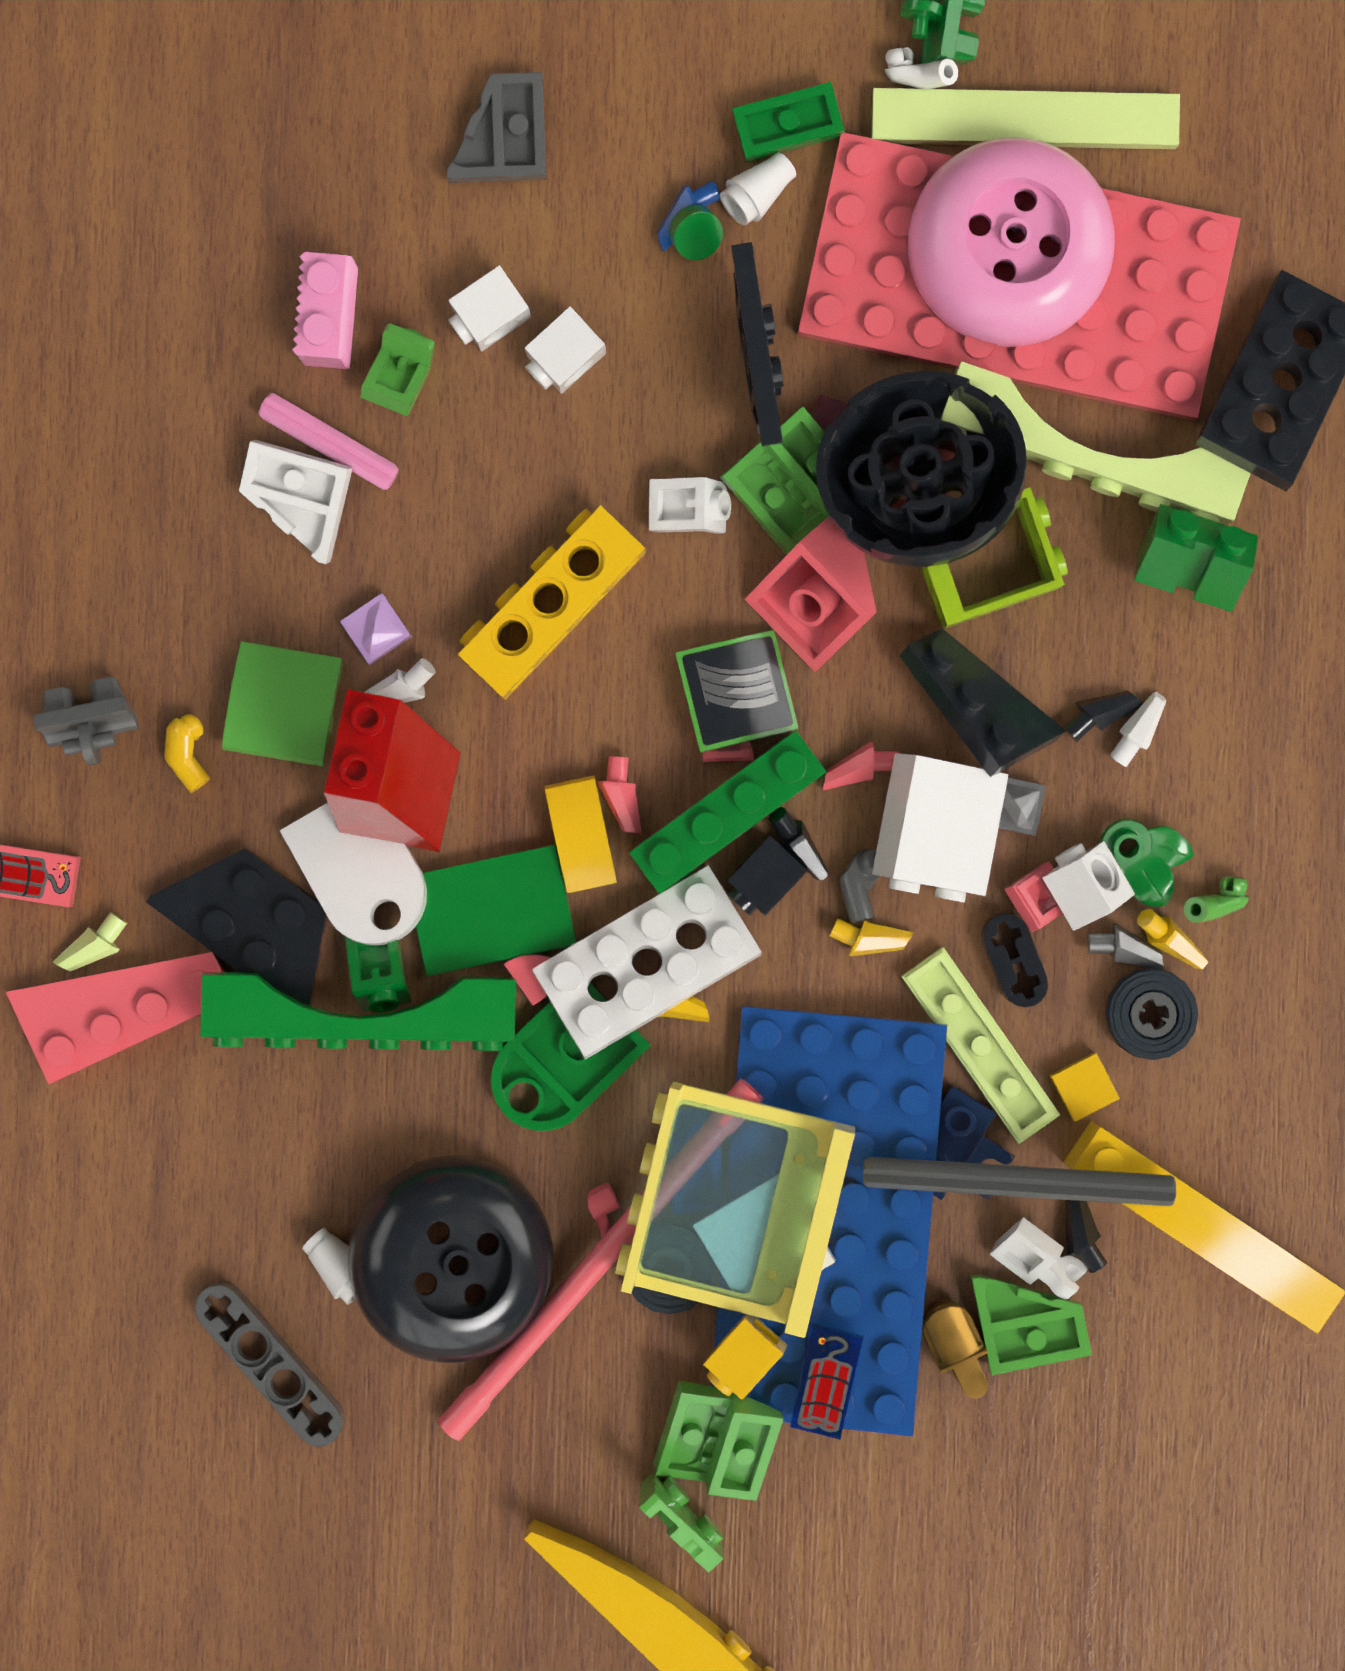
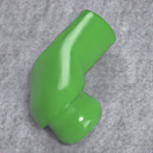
[1184,876,1250,923]

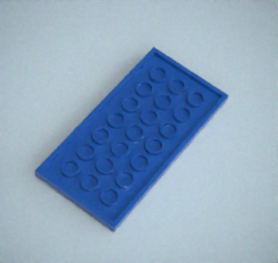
[711,1006,948,1437]

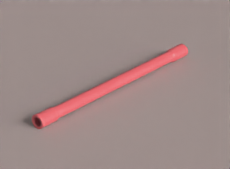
[437,1078,764,1441]

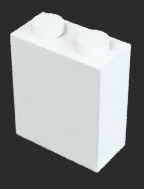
[872,753,1009,903]

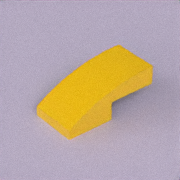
[544,775,617,893]

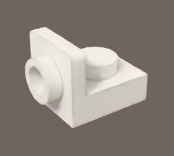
[649,477,731,534]

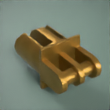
[922,1299,988,1399]

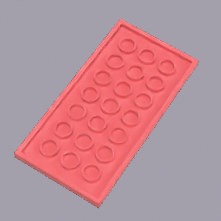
[797,132,1241,421]

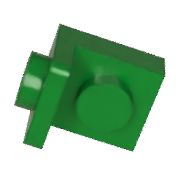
[345,927,411,1013]

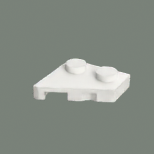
[239,440,353,564]

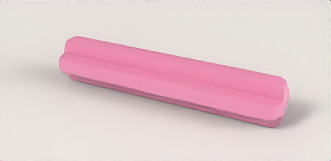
[258,393,399,490]

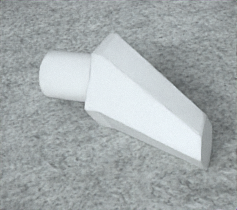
[364,658,436,703]
[1110,692,1167,767]

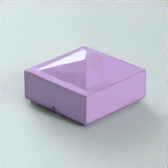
[340,593,412,665]

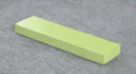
[901,947,1060,1144]

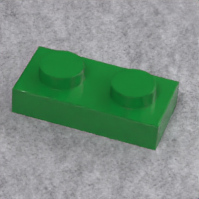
[732,82,845,163]

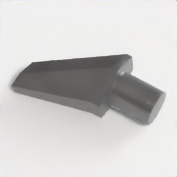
[1087,924,1164,970]

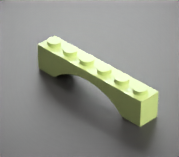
[940,361,1251,525]

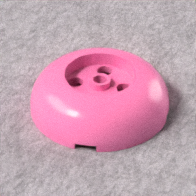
[908,137,1115,347]

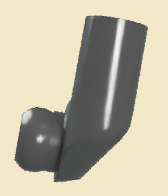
[839,849,879,923]

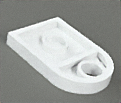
[280,803,427,946]

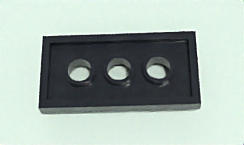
[1195,270,1345,492]

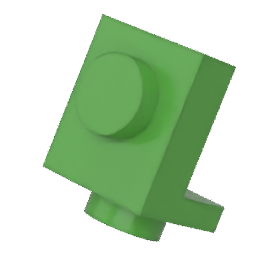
[360,323,435,417]

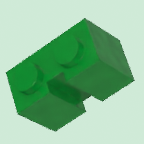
[1134,504,1258,612]

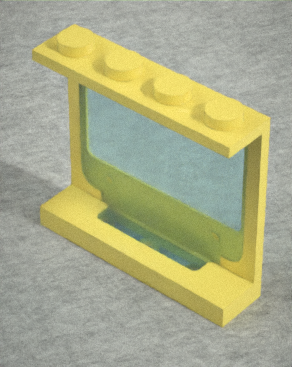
[615,1082,855,1338]

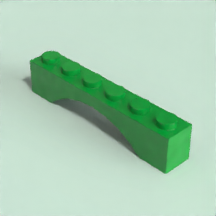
[200,972,516,1051]

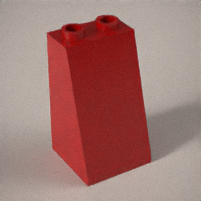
[324,689,461,852]

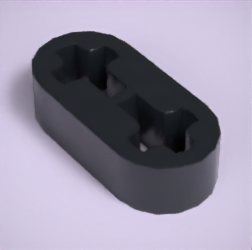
[981,913,1048,1007]

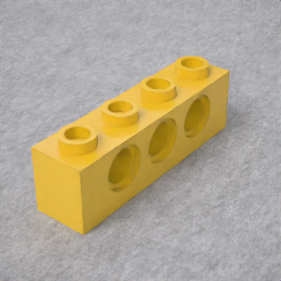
[458,505,646,700]

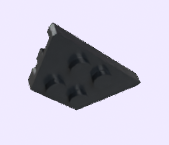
[731,242,784,447]
[146,848,328,1006]

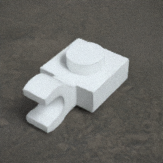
[990,1217,1087,1300]

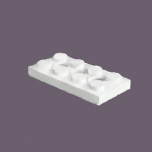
[532,865,762,1059]

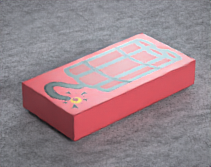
[0,844,81,907]

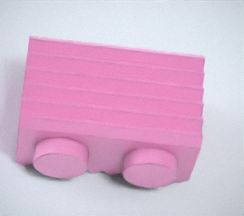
[292,252,358,369]

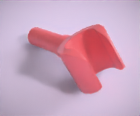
[587,1182,621,1238]

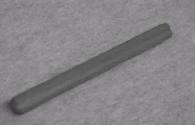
[863,1157,1176,1206]

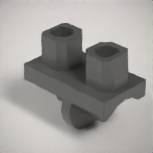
[33,677,139,766]

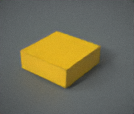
[1049,1052,1120,1122]

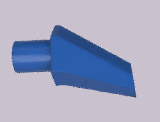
[656,180,720,252]

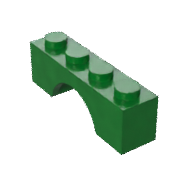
[629,730,827,895]

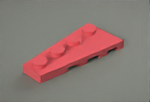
[6,952,225,1084]

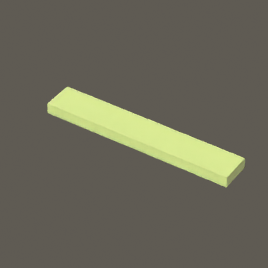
[871,88,1180,149]

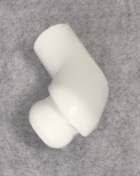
[885,47,958,89]

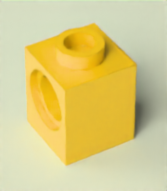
[703,1314,787,1400]

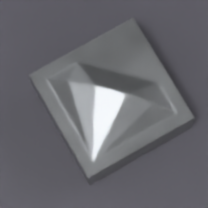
[999,778,1046,836]

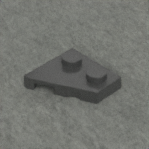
[447,72,547,183]

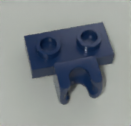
[933,1086,1016,1200]

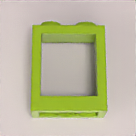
[921,487,1068,629]

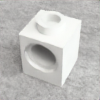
[448,265,531,352]
[525,306,606,394]
[1043,841,1135,931]

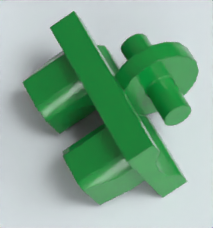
[899,0,985,65]

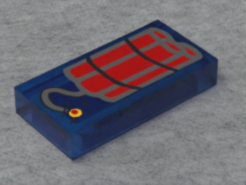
[790,1323,864,1440]

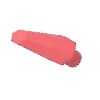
[822,742,899,791]
[597,756,642,835]

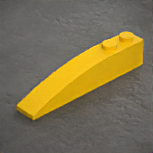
[1063,1120,1345,1334]
[524,1519,775,1671]

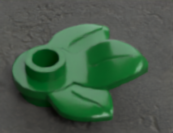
[1100,818,1194,907]

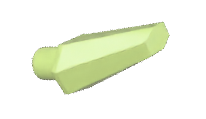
[53,912,127,972]

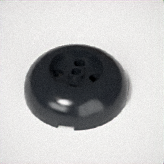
[816,371,1027,567]
[348,1156,553,1363]

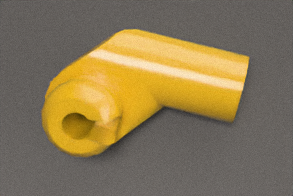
[164,714,211,793]

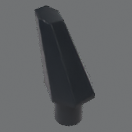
[1063,691,1143,742]
[768,807,828,881]
[1065,1200,1107,1273]

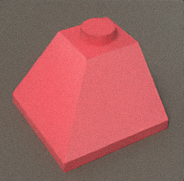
[744,516,877,672]

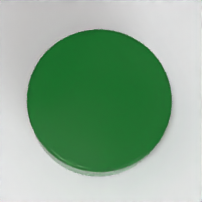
[669,205,723,260]

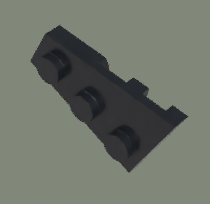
[899,628,1066,777]

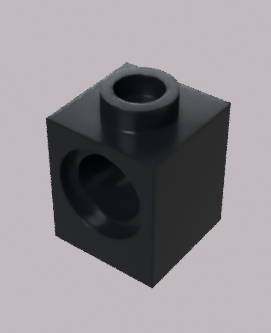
[727,836,807,916]

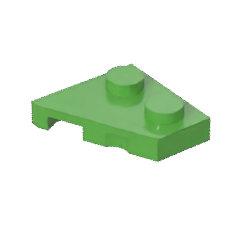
[970,1274,1092,1376]
[639,1471,724,1573]

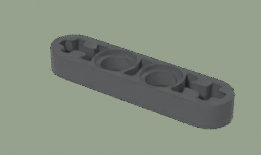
[195,1281,345,1447]

